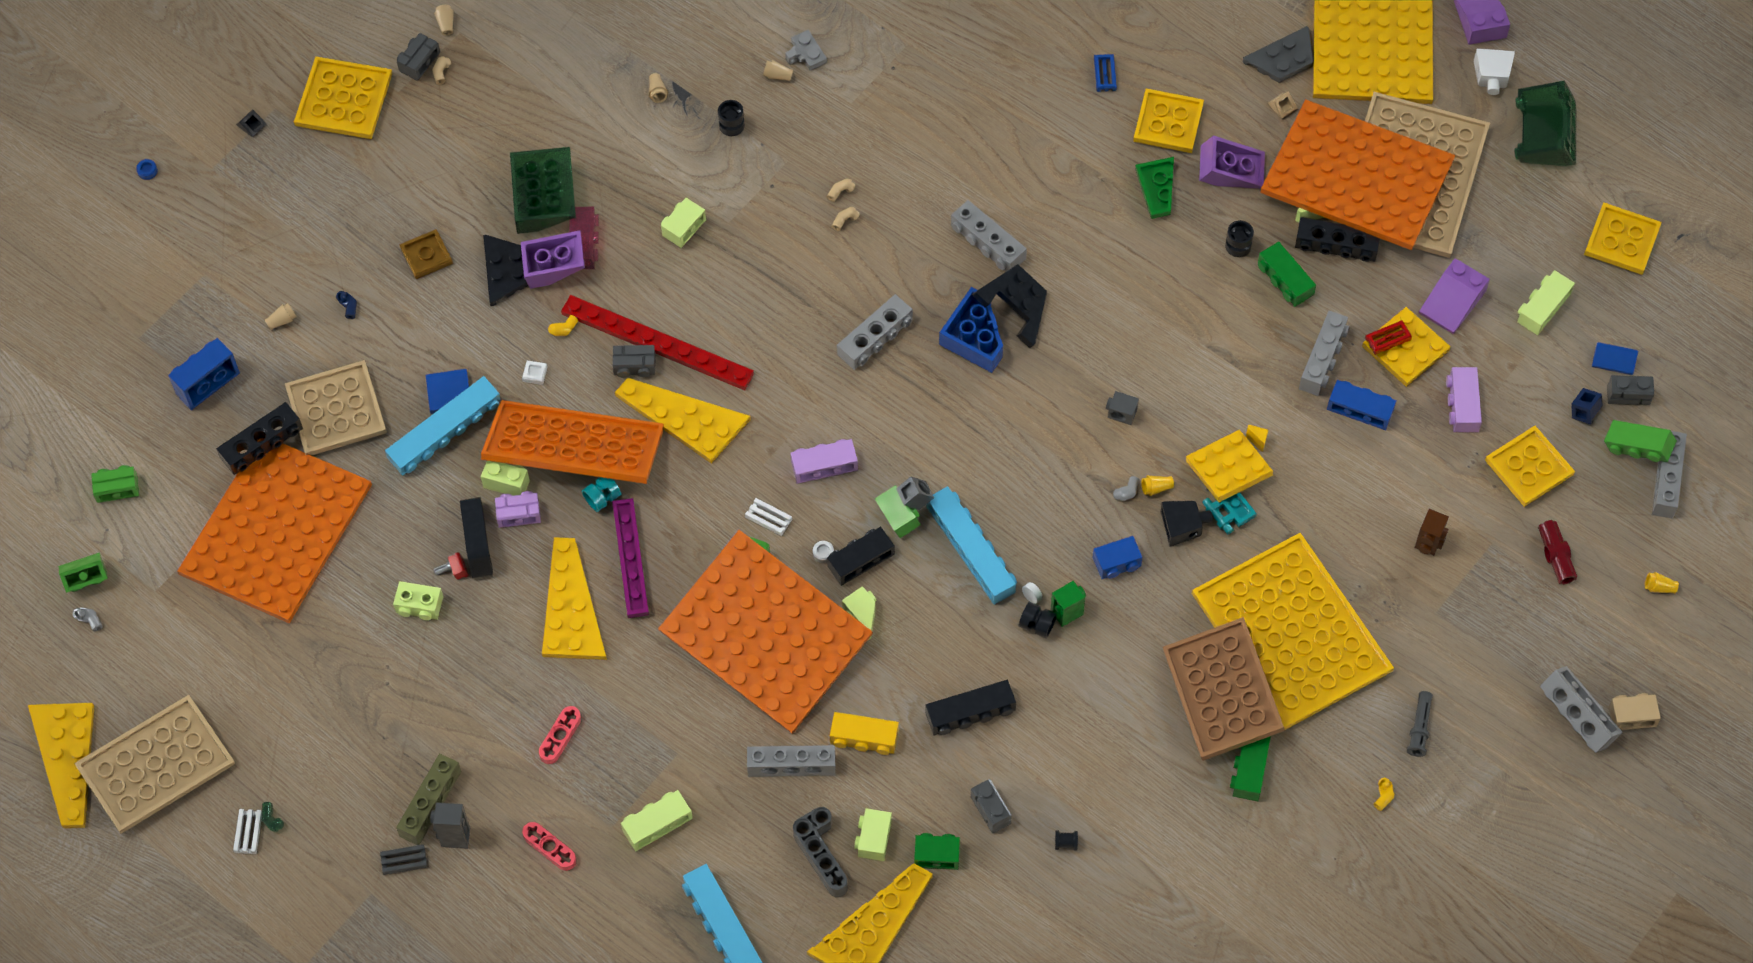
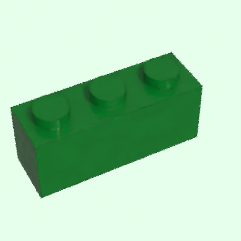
[1258,241,1316,307]
[1230,736,1271,802]

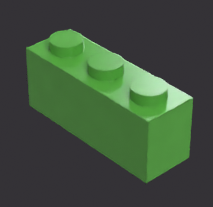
[1604,420,1677,462]

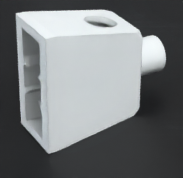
[1474,49,1515,95]

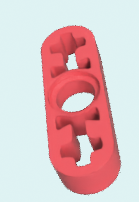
[539,706,581,764]
[522,822,576,871]

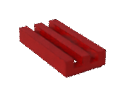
[1365,320,1412,355]

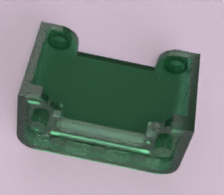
[1514,80,1577,166]

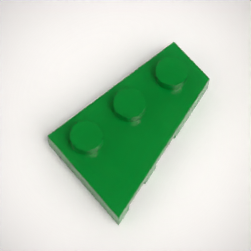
[1135,157,1174,219]

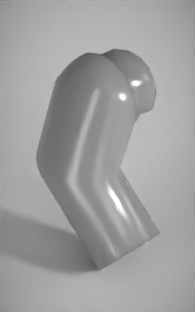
[1113,476,1140,501]
[73,607,103,632]

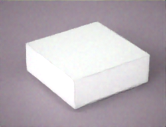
[522,361,547,385]

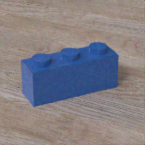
[1327,380,1397,430]

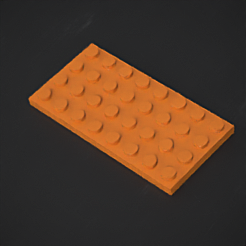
[481,400,664,484]

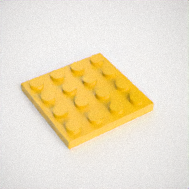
[294,56,393,139]

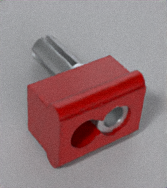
[434,552,469,580]

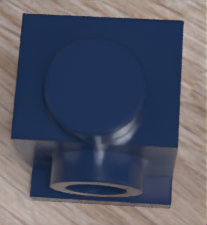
[1571,388,1603,425]

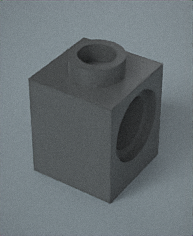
[1106,391,1139,425]
[896,476,934,510]

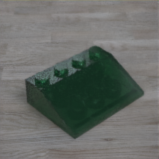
[510,147,576,234]

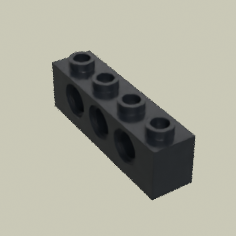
[1295,217,1380,262]
[216,402,303,475]

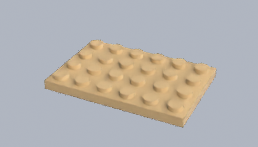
[75,695,235,834]

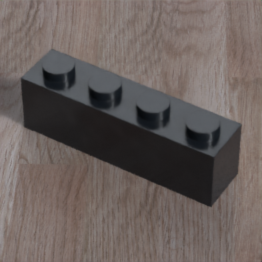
[925,679,1016,736]

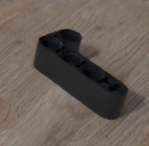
[460,497,493,579]

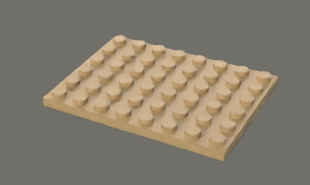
[1333,92,1490,258]

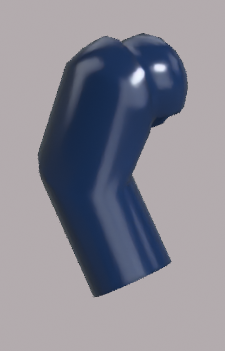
[336,291,357,319]

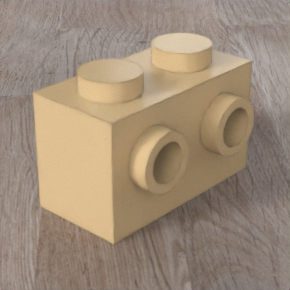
[1609,693,1661,730]

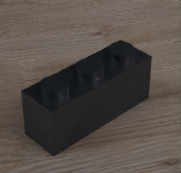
[827,526,895,586]

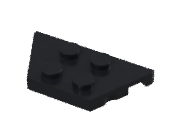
[483,235,529,306]

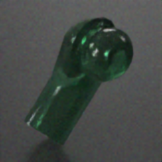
[261,802,284,832]

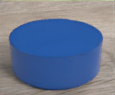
[136,159,158,180]

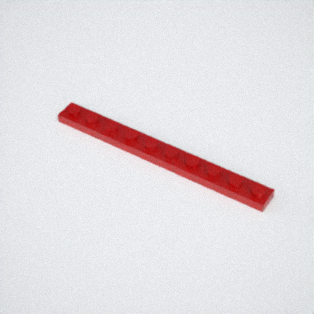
[561,295,754,391]

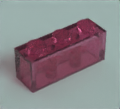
[569,206,599,269]

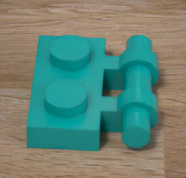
[1202,492,1257,535]

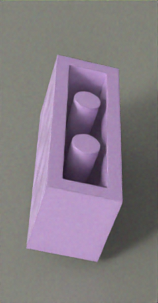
[1446,367,1482,432]
[791,439,858,484]

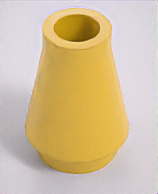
[1141,475,1174,496]
[1645,572,1679,594]

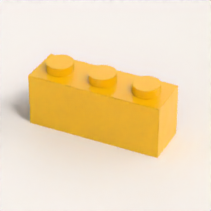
[830,712,899,755]

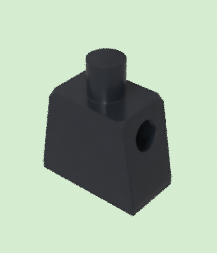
[1160,501,1213,547]

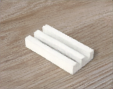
[745,498,792,536]
[233,809,262,854]

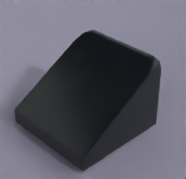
[236,110,266,137]

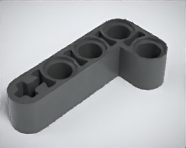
[793,807,848,897]

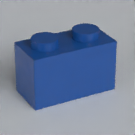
[1092,536,1142,579]

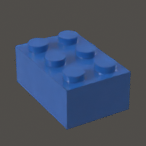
[168,338,240,410]

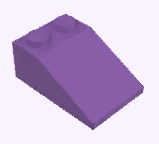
[1454,0,1510,45]
[1199,136,1265,189]
[521,231,585,289]
[1419,258,1490,334]

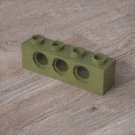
[396,753,462,845]

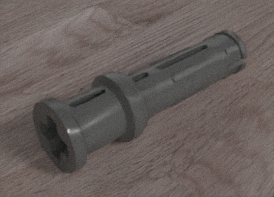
[1407,691,1433,757]

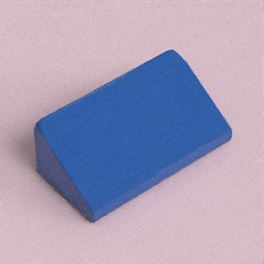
[1592,342,1638,375]

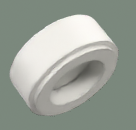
[813,541,834,563]
[1022,582,1042,604]

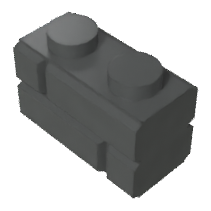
[397,33,440,81]
[612,345,656,378]
[1607,375,1654,405]
[970,779,1012,833]

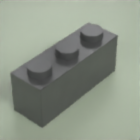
[430,803,471,849]

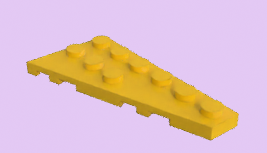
[615,378,751,463]
[542,537,607,660]
[28,703,94,828]
[807,863,933,963]

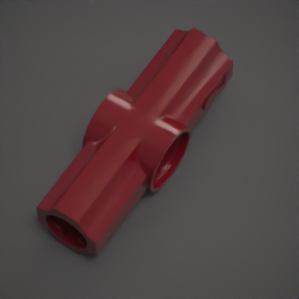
[1538,520,1577,585]

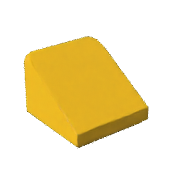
[1246,425,1268,452]

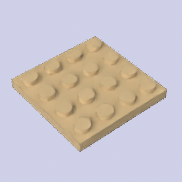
[285,360,387,456]

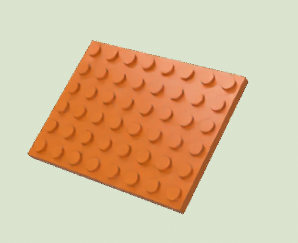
[1260,99,1455,250]
[177,438,372,623]
[658,530,873,734]

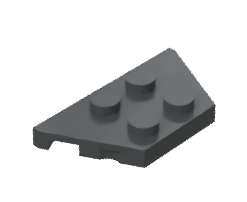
[1242,26,1313,83]

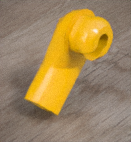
[548,315,578,336]
[1373,778,1395,811]

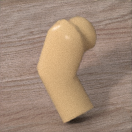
[432,56,451,85]
[827,178,855,202]
[831,207,860,231]

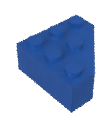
[939,287,1003,373]

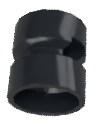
[718,100,745,137]
[1225,220,1254,257]
[1018,601,1057,639]

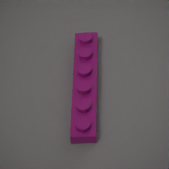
[612,498,649,618]

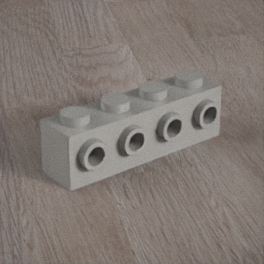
[951,200,1027,271]
[1299,311,1350,396]

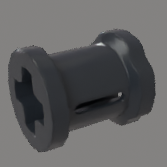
[1055,830,1078,851]

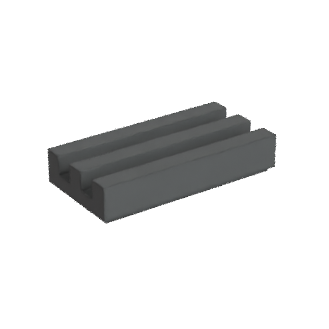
[380,844,427,875]

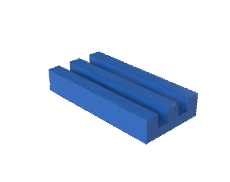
[1094,54,1117,92]

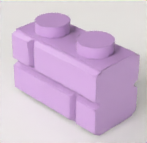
[495,491,541,528]

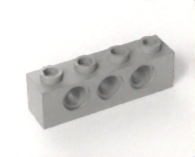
[837,294,913,370]
[1652,431,1687,519]
[1540,666,1623,753]
[747,745,836,777]

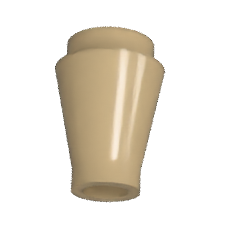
[434,5,454,35]
[763,60,793,81]
[649,73,668,103]
[265,303,297,330]

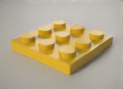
[1133,88,1204,153]
[1584,202,1662,275]
[1362,307,1451,387]
[1485,425,1575,507]
[1186,429,1273,502]

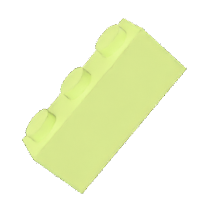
[1517,270,1575,335]
[621,790,693,852]

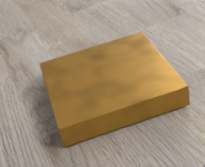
[399,229,453,279]

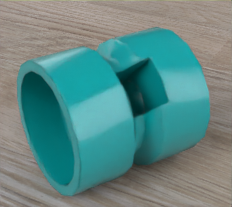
[581,477,621,512]

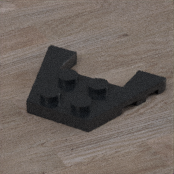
[972,264,1047,348]

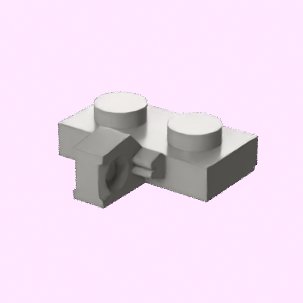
[785,30,827,71]

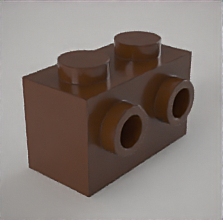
[1414,509,1449,556]

